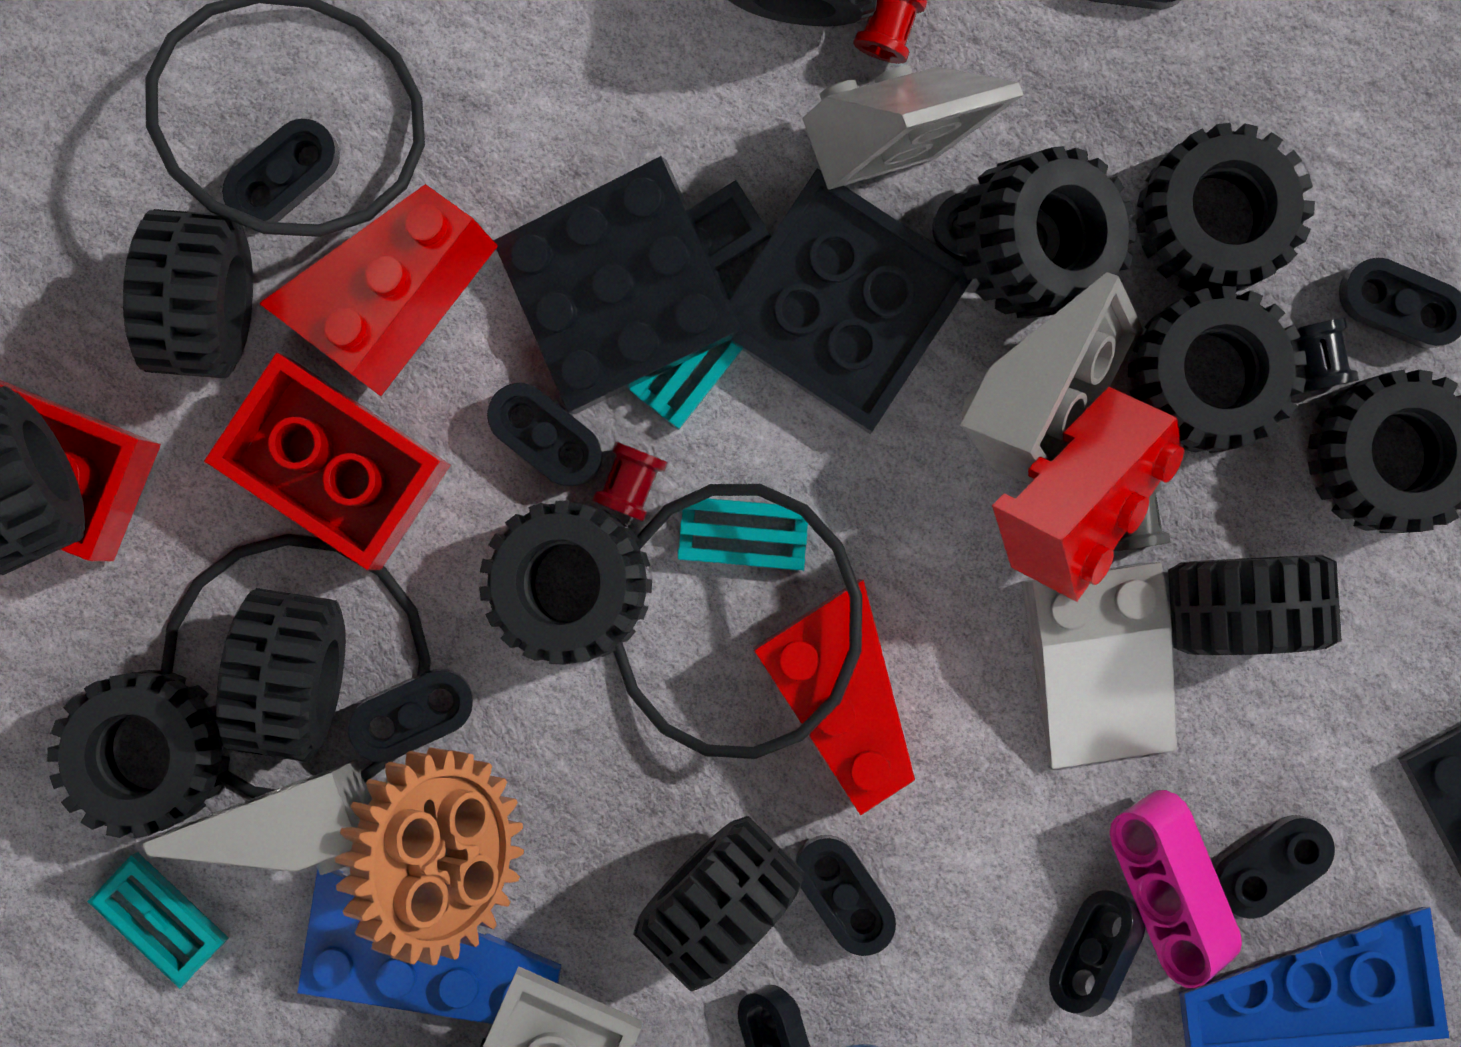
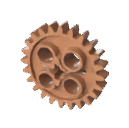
[335,747,524,965]

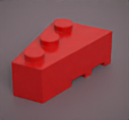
[259,184,498,396]
[992,387,1184,602]
[753,579,915,816]

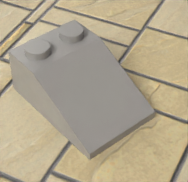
[802,65,1023,190]
[960,272,1143,484]
[1021,562,1177,769]
[142,759,372,875]

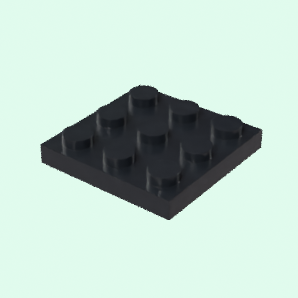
[493,156,744,414]
[728,168,973,434]

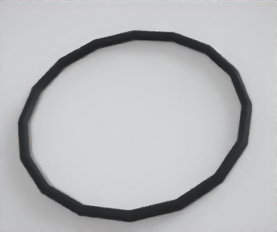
[145,0,425,237]
[613,484,862,759]
[161,534,431,798]

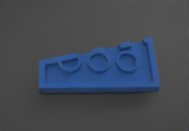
[297,868,562,1024]
[1179,907,1449,1047]

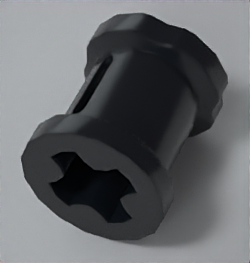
[1292,318,1359,393]

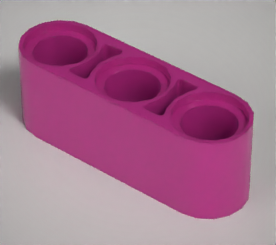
[1109,790,1242,988]

